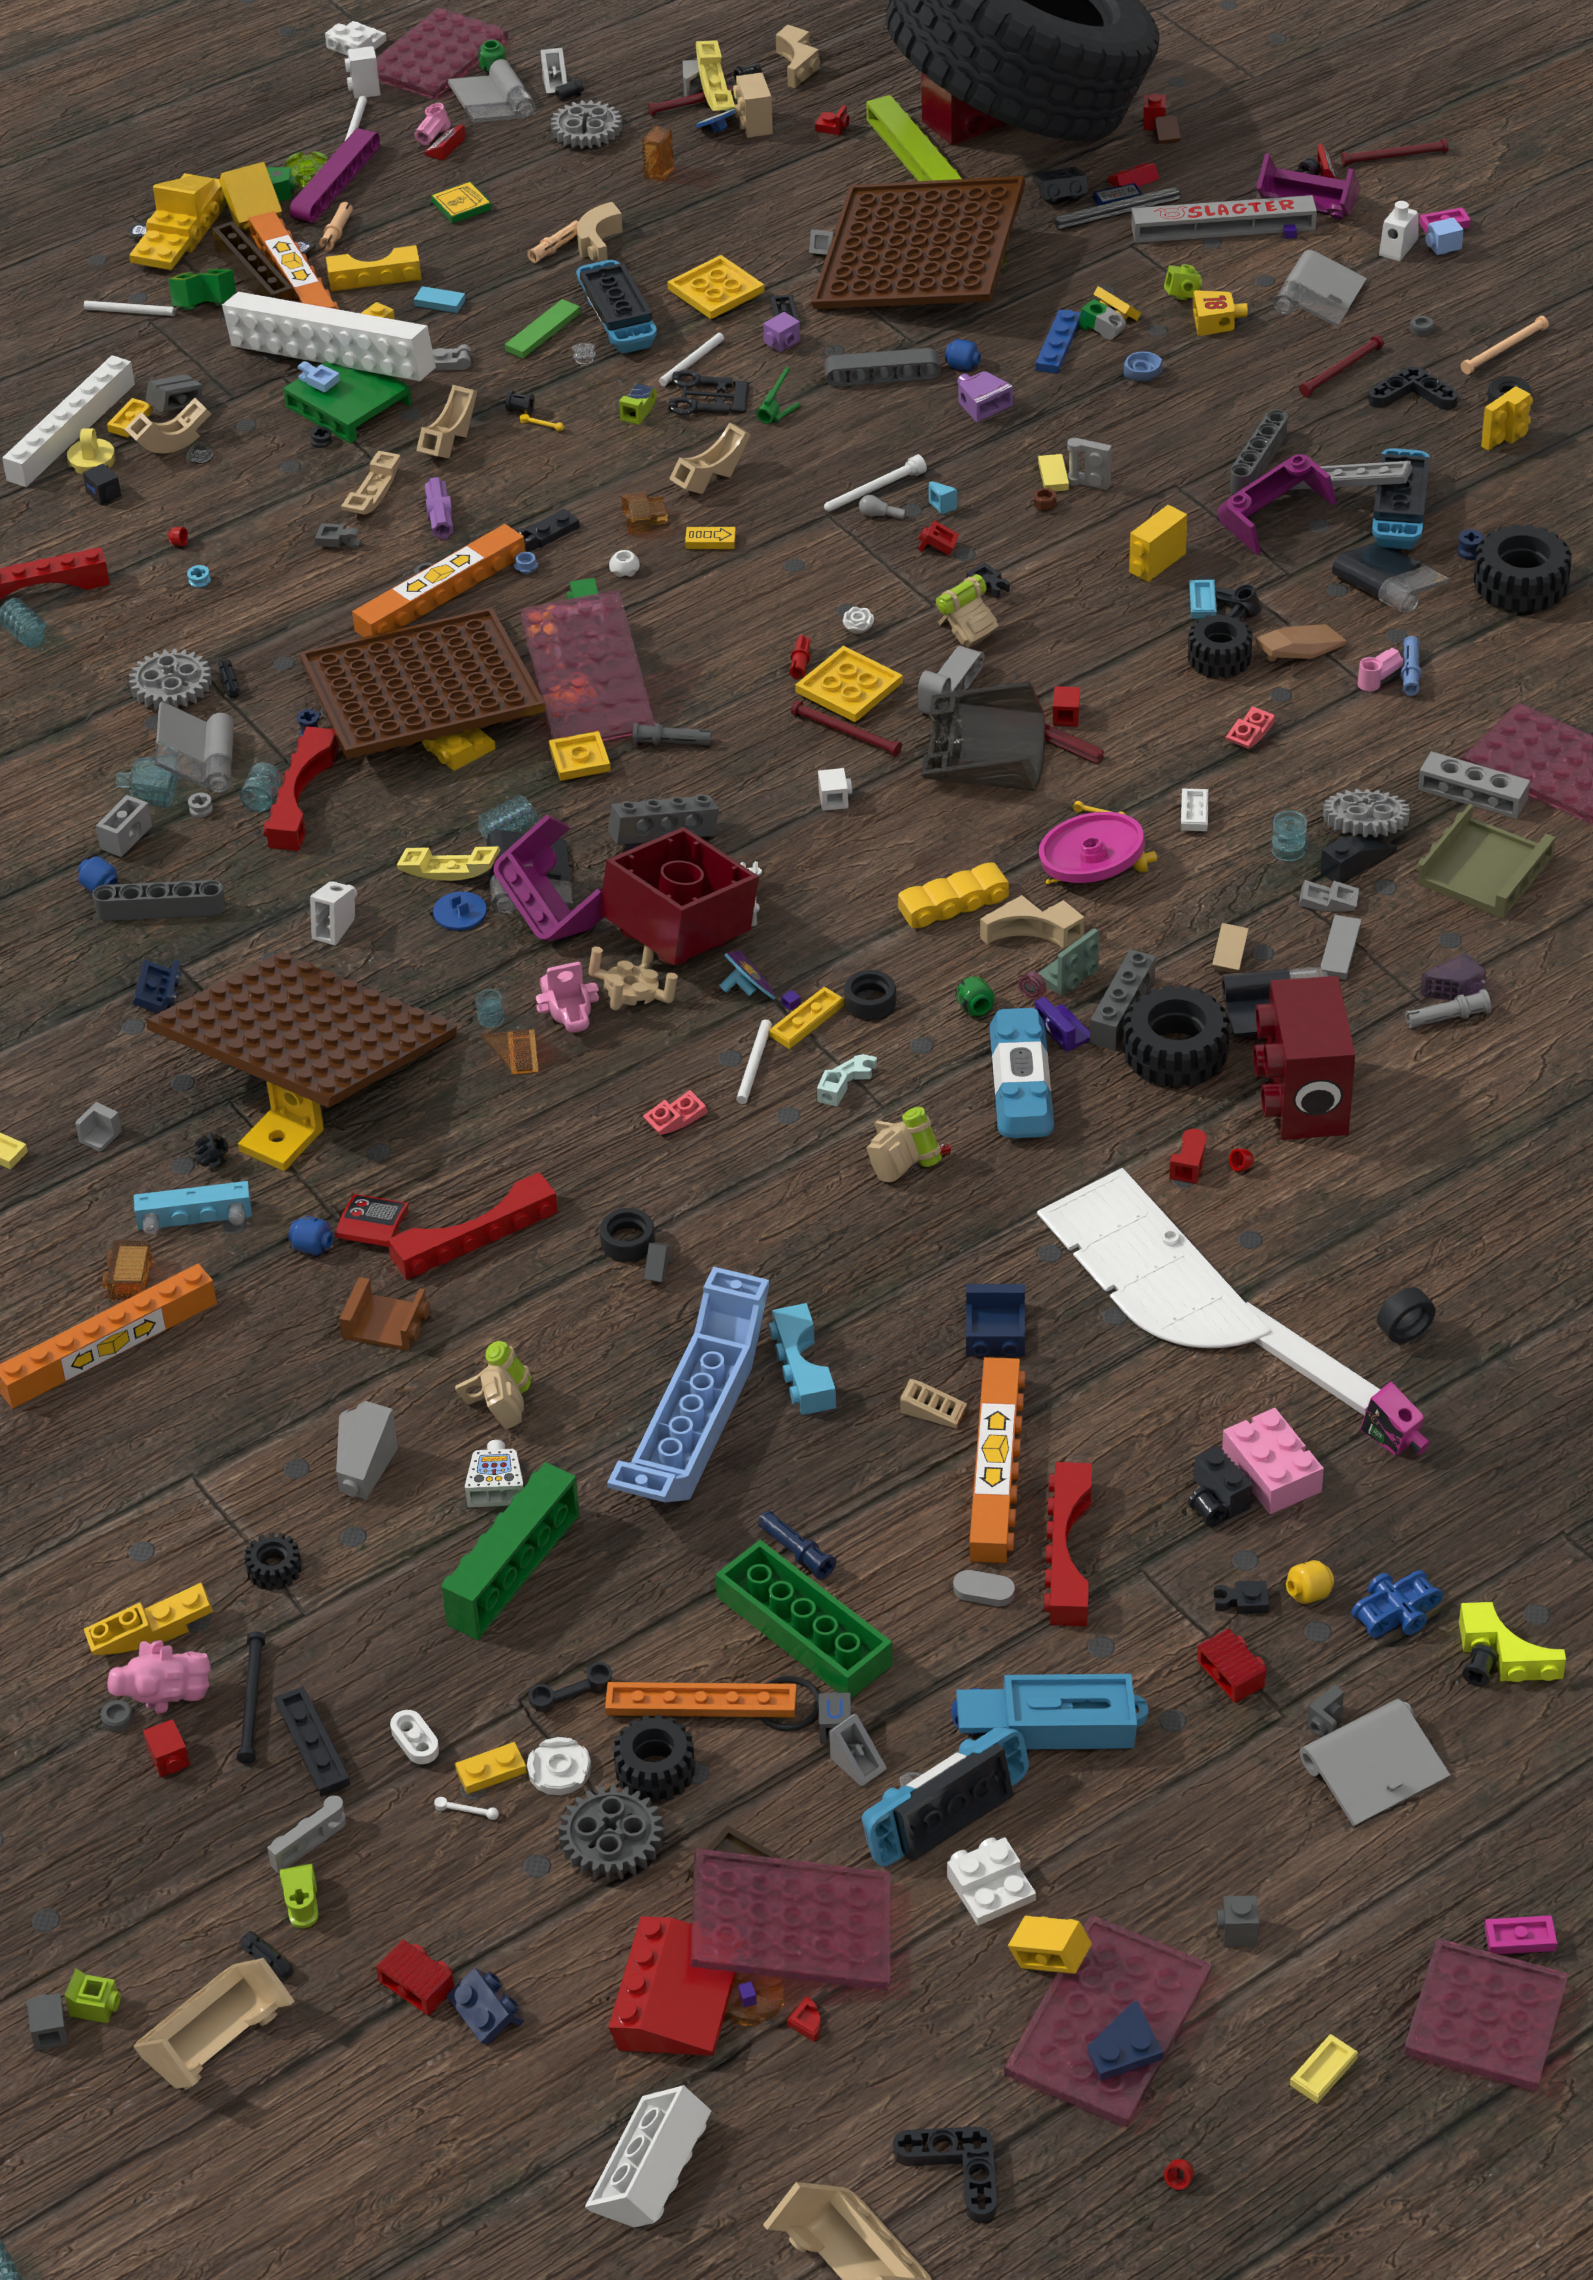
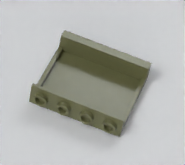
[1416,804,1555,919]

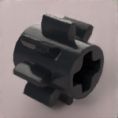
[194,1132,229,1170]

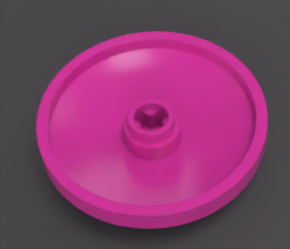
[1039,812,1145,883]

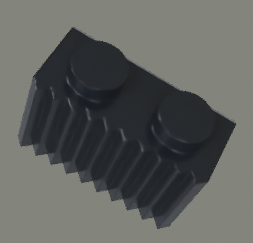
[1193,1446,1253,1519]

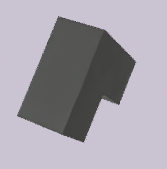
[644,1242,675,1282]

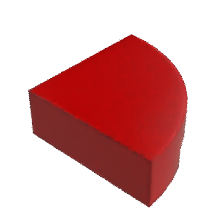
[787,1996,821,2042]

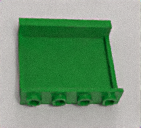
[283,361,412,444]

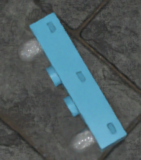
[134,1181,252,1236]

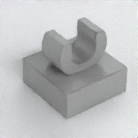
[809,229,834,255]

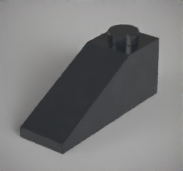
[1320,834,1397,884]

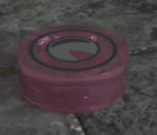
[1018,971,1046,1000]

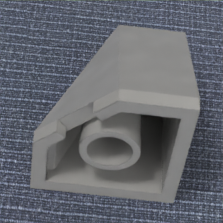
[336,1401,398,1500]

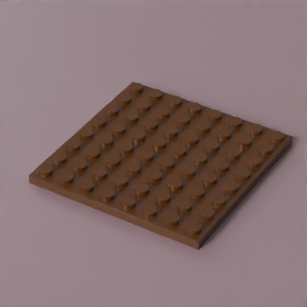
[811,176,1026,309]
[299,607,546,759]
[147,952,457,1108]

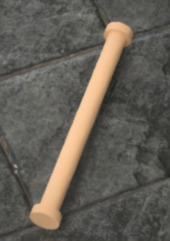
[1461,316,1549,375]

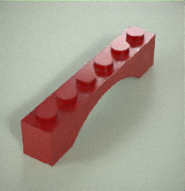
[0,547,110,600]
[263,727,339,851]
[388,1172,558,1280]
[1044,1462,1092,1626]

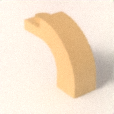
[577,202,623,263]
[125,398,212,453]

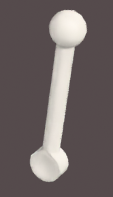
[434,1797,499,1820]

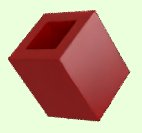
[1143,94,1166,130]
[1053,686,1080,727]
[143,1719,190,1777]

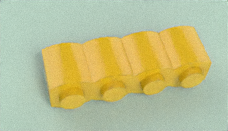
[898,863,1009,928]

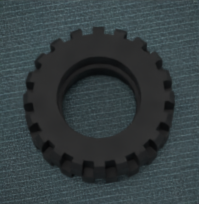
[1473,524,1572,613]
[1123,985,1230,1088]

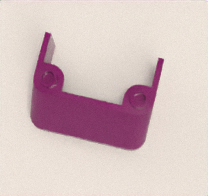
[1256,153,1361,219]
[1217,454,1336,555]
[494,814,604,942]

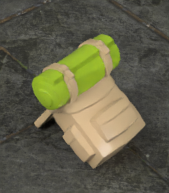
[936,574,999,648]
[867,1107,942,1182]
[455,1341,532,1430]

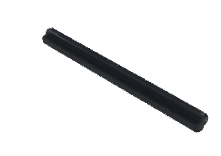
[1054,187,1180,230]

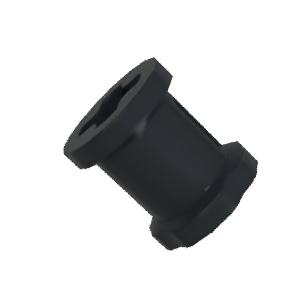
[505,390,535,415]
[1188,1486,1228,1527]
[1462,1644,1499,1687]

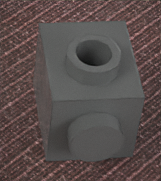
[1217,1895,1259,1947]

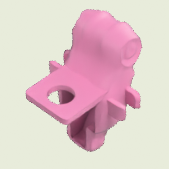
[536,962,599,1033]
[107,1640,211,1714]

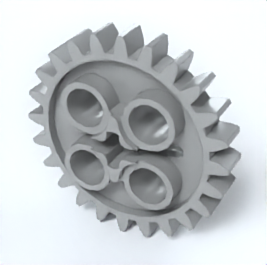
[551,100,622,149]
[129,649,212,710]
[1323,789,1410,837]

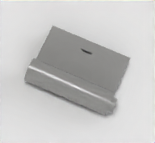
[1299,1699,1450,1827]

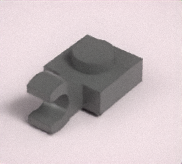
[315,523,361,549]

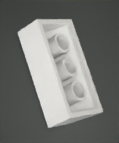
[585,2085,711,2227]

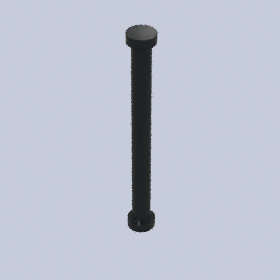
[237,1631,266,1764]

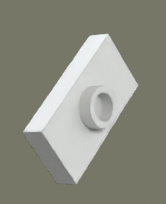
[1181,789,1208,831]

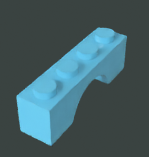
[768,1303,836,1415]

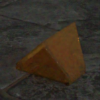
[479,1029,539,1074]

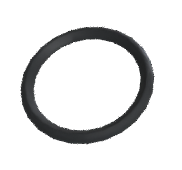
[759,1676,819,1731]

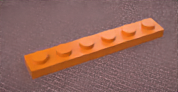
[605,1682,797,1717]

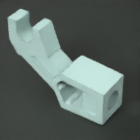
[817,1054,877,1107]

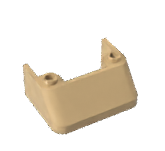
[133,1958,295,2090]
[763,2182,932,2280]

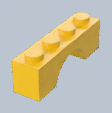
[326,245,421,291]

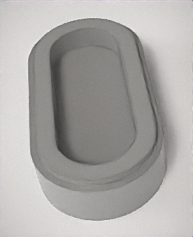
[953,1570,1015,1607]

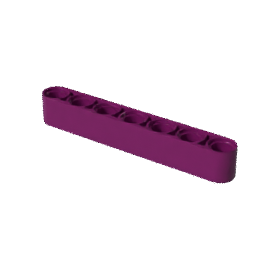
[290,128,380,223]

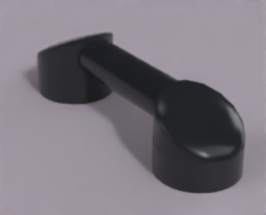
[529,1662,612,1713]

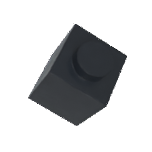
[83,463,121,505]

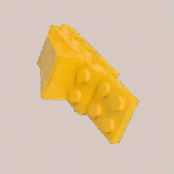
[129,173,227,270]

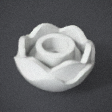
[609,550,640,577]
[842,607,874,634]

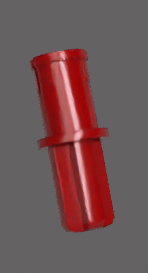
[789,635,811,679]

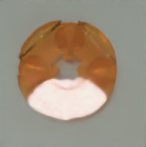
[725,1960,785,2026]

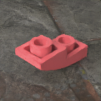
[1226,706,1275,749]
[643,1090,708,1135]

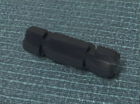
[218,659,240,698]
[240,1931,294,1981]

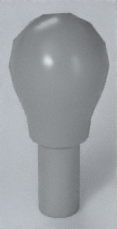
[859,495,906,520]

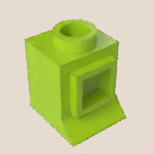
[64,1968,121,2023]

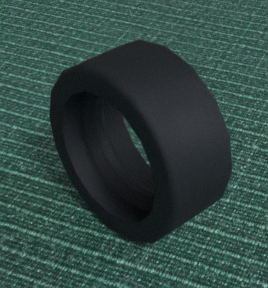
[844,970,896,1020]
[600,1208,655,1262]
[1377,1287,1436,1344]

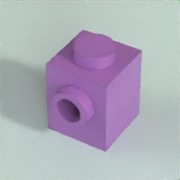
[763,312,800,352]

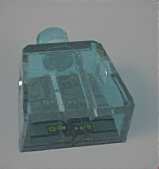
[116,755,180,807]

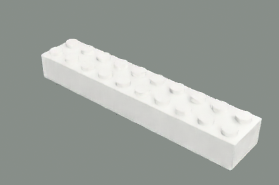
[222,292,436,381]

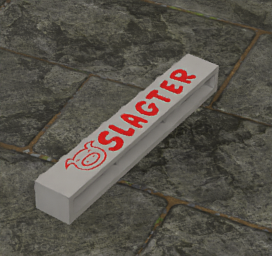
[1131,195,1317,243]

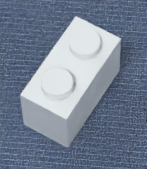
[345,46,380,99]

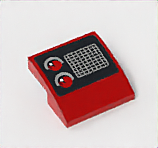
[335,1194,409,1247]

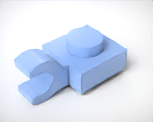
[298,361,340,392]

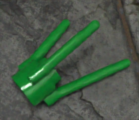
[756,367,801,424]

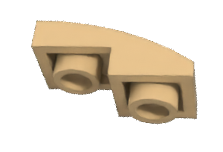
[1212,923,1249,973]

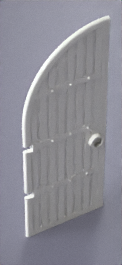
[1037,1168,1271,1348]

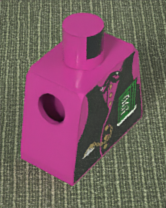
[1360,1382,1430,1455]

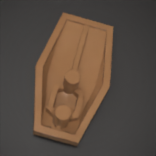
[1255,624,1347,661]

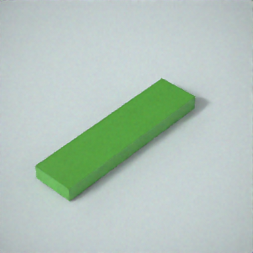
[505,299,581,359]

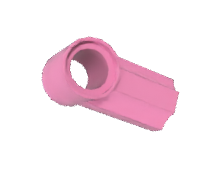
[414,103,451,145]
[1357,648,1403,692]

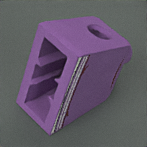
[957,371,1013,422]

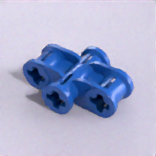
[1351,1570,1443,1638]

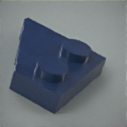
[1087,2001,1163,2081]

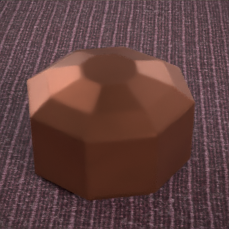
[1033,488,1056,510]

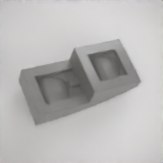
[1299,880,1359,912]

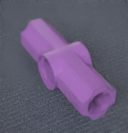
[425,477,453,539]

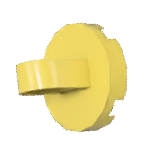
[67,428,115,474]

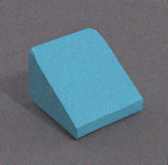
[929,481,957,514]

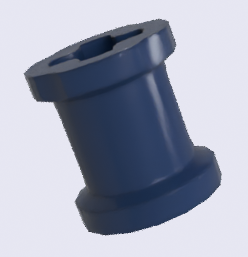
[297,709,320,737]

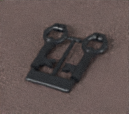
[668,369,749,416]

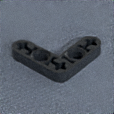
[1368,366,1458,410]
[893,2127,997,2224]

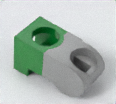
[1078,299,1126,340]

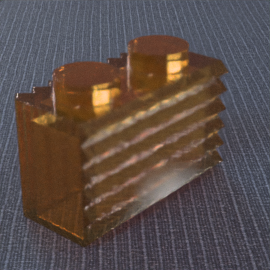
[641,126,674,181]
[103,1240,152,1300]

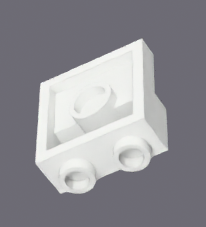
[325,21,387,56]
[947,1837,1036,1926]

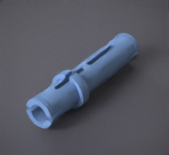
[1401,636,1421,696]

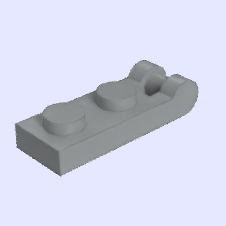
[432,344,471,371]
[267,1796,346,1874]

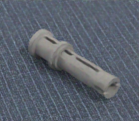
[1405,989,1491,1029]

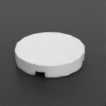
[527,1737,591,1795]

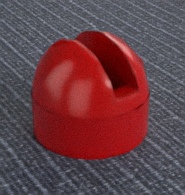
[167,527,188,546]
[1229,1148,1254,1171]
[1164,2159,1194,2190]

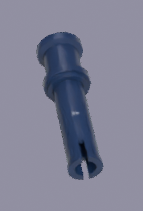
[758,1511,836,1580]

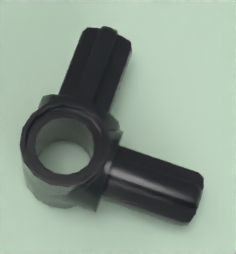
[1216,584,1262,619]

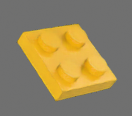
[549,731,611,781]

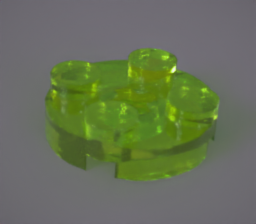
[285,151,328,187]

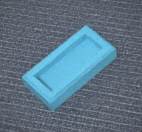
[414,286,465,313]
[1189,580,1217,619]

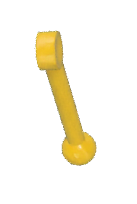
[520,414,564,432]
[1073,801,1126,815]

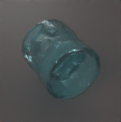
[475,989,505,1027]

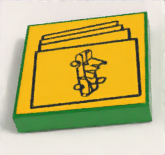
[431,182,492,223]

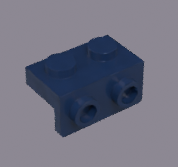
[132,960,182,1013]
[447,1968,524,2045]

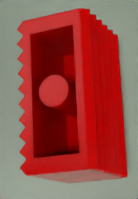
[1197,1629,1267,1703]
[376,1940,454,2016]

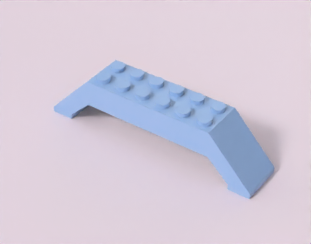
[607,1267,769,1502]

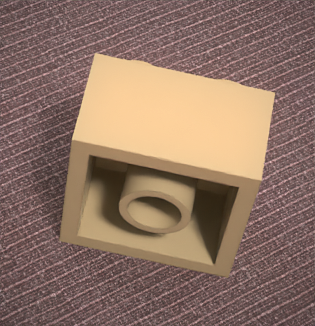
[733,73,773,138]

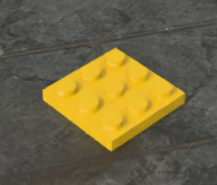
[667,255,765,319]
[795,646,903,722]

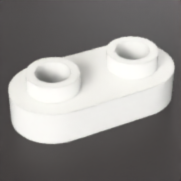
[390,1710,439,1764]

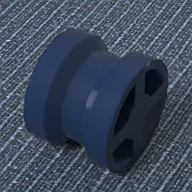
[1457,529,1484,560]

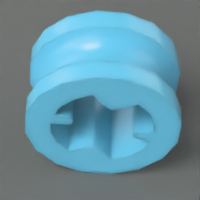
[187,565,211,587]

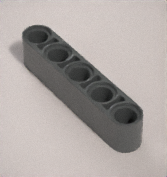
[824,348,941,387]
[1230,409,1288,494]
[92,880,226,921]

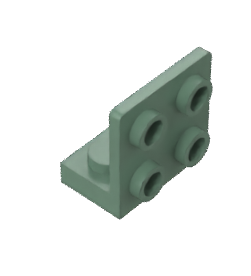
[1037,928,1099,997]

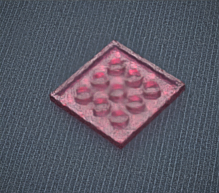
[1404,1938,1569,2091]

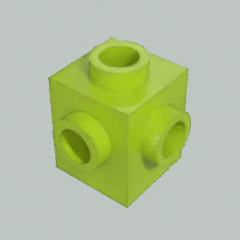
[1164,264,1202,300]

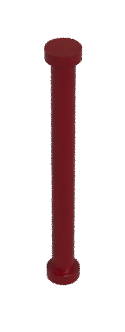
[648,84,737,116]
[1341,139,1449,166]
[1299,335,1384,397]
[791,700,902,757]

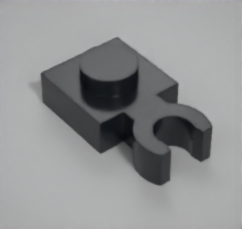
[966,562,1010,598]
[1213,1580,1269,1614]

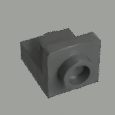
[1307,1685,1344,1737]

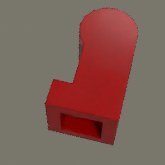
[1169,1129,1207,1184]

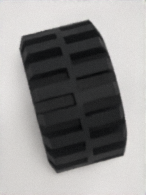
[1188,614,1253,678]
[613,1715,695,1803]

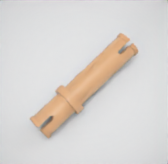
[319,202,353,251]
[528,220,579,263]

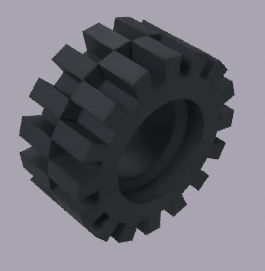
[244,1532,302,1591]

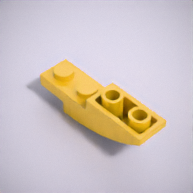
[84,1583,214,1655]

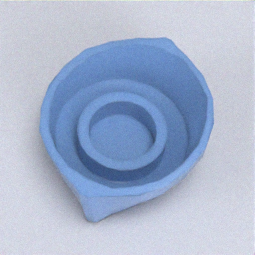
[1124,352,1162,381]

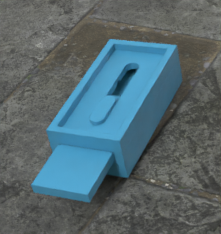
[956,1674,1149,1749]

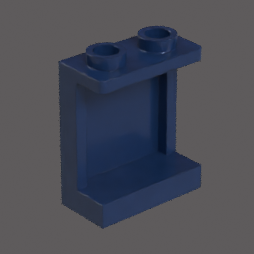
[966,1284,1025,1357]

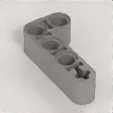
[918,646,984,719]

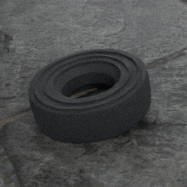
[1488,376,1531,403]

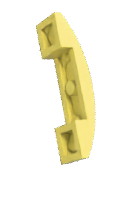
[696,41,735,111]
[396,846,500,881]

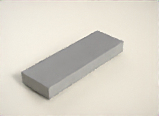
[1319,915,1361,980]

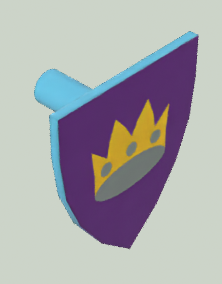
[720,951,776,999]

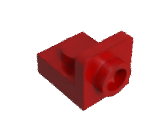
[815,105,850,136]
[918,520,959,555]

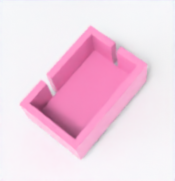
[1222,1408,1324,1514]

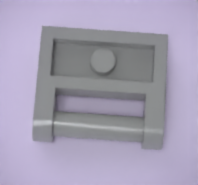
[1067,438,1112,490]

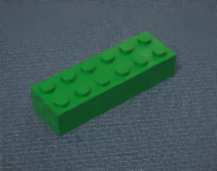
[441,1462,580,1640]
[715,1540,893,1699]

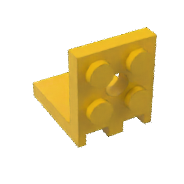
[238,1081,324,1171]

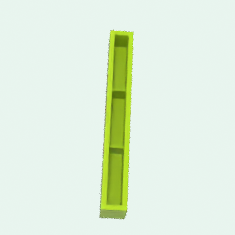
[866,95,962,181]

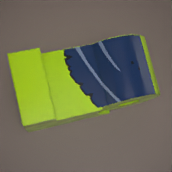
[619,384,657,425]

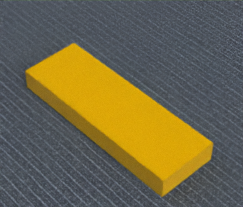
[769,987,845,1049]

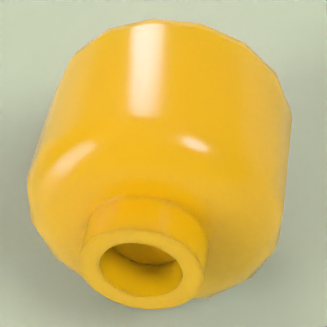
[1286,1560,1334,1604]

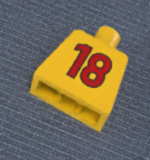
[1193,290,1248,336]

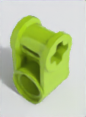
[280,1864,319,1929]

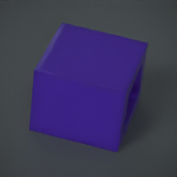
[1283,224,1297,239]
[781,990,801,1011]
[738,1982,757,2008]

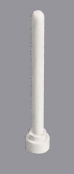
[824,454,927,512]

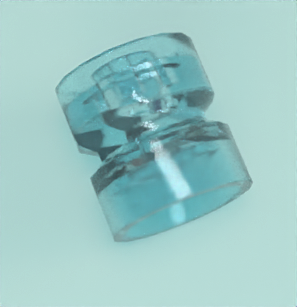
[240,763,282,812]
[1271,810,1307,861]

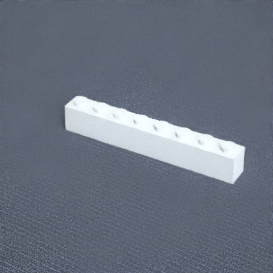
[2,356,135,487]

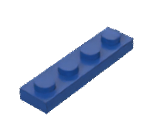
[1035,309,1081,374]

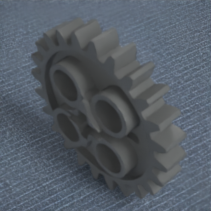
[558,1785,664,1881]

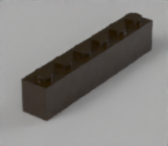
[212,221,294,302]

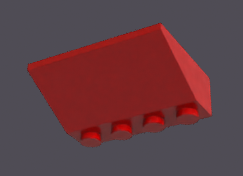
[608,1916,744,2056]

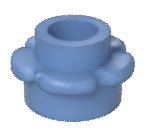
[514,552,538,574]

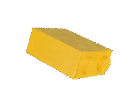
[219,162,282,231]
[1129,505,1187,582]

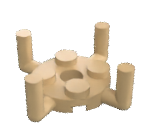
[588,945,678,1011]

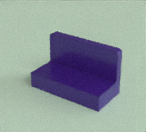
[1035,997,1090,1052]

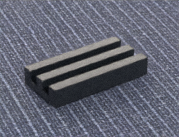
[770,294,799,321]

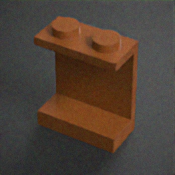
[339,1277,430,1351]

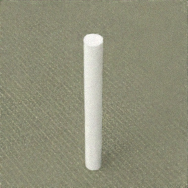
[344,96,367,142]
[84,301,175,316]
[659,333,724,386]
[736,1020,772,1104]

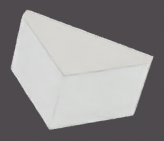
[541,48,567,94]

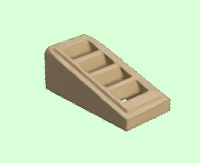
[900,1379,967,1429]

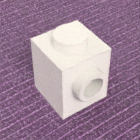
[818,768,852,811]

